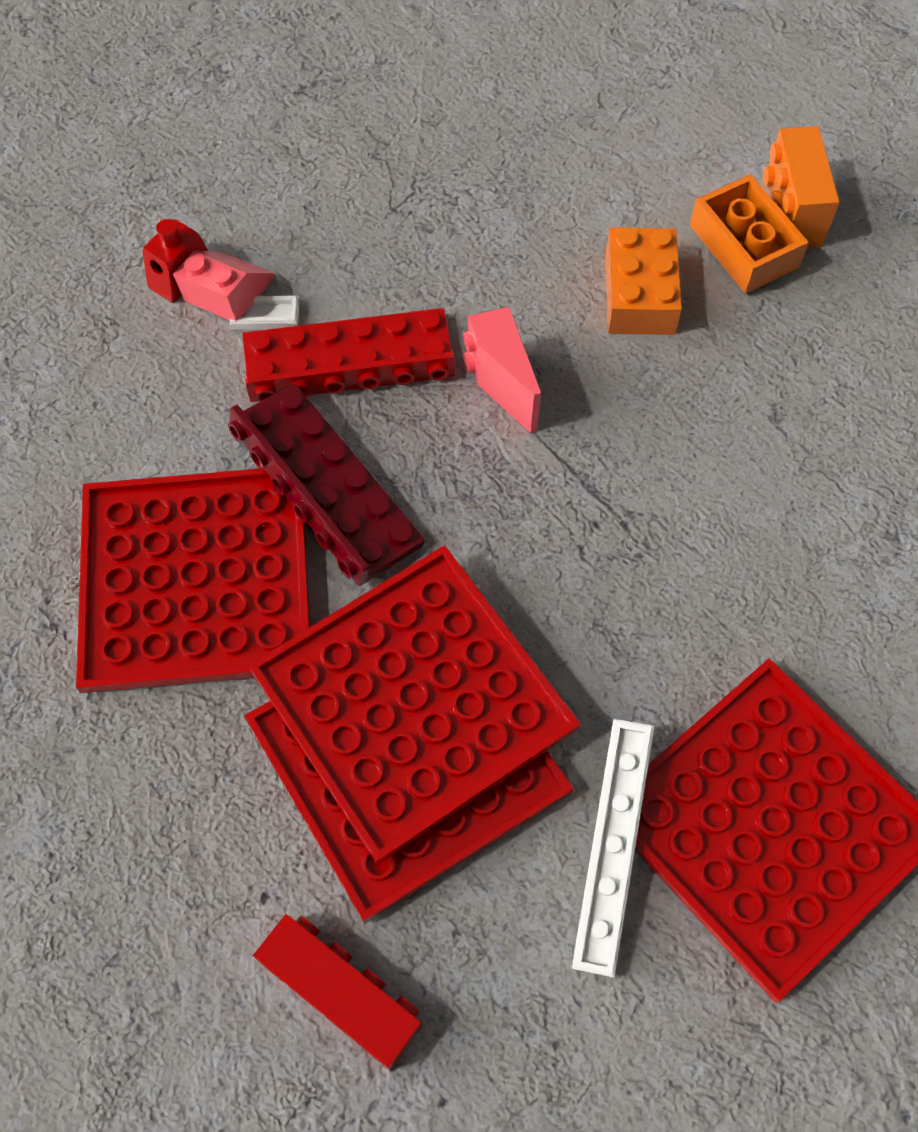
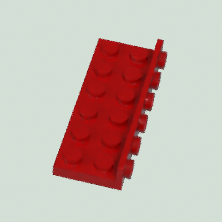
[242,308,455,402]

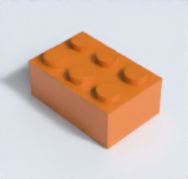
[763,126,839,248]
[690,174,809,294]
[605,227,682,335]

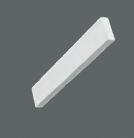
[572,719,654,978]

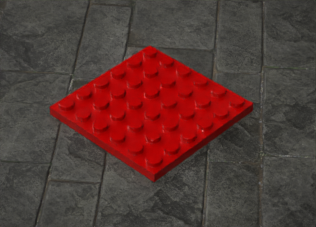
[76,468,310,693]
[248,545,581,865]
[635,658,918,1004]
[244,701,573,924]

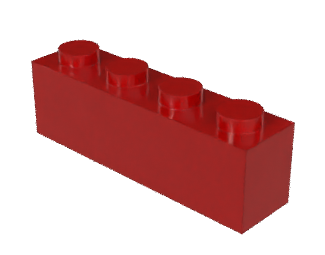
[252,914,422,1071]

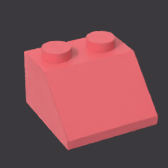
[173,251,275,322]

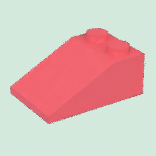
[463,307,541,433]

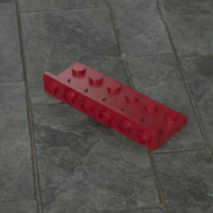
[228,383,425,587]

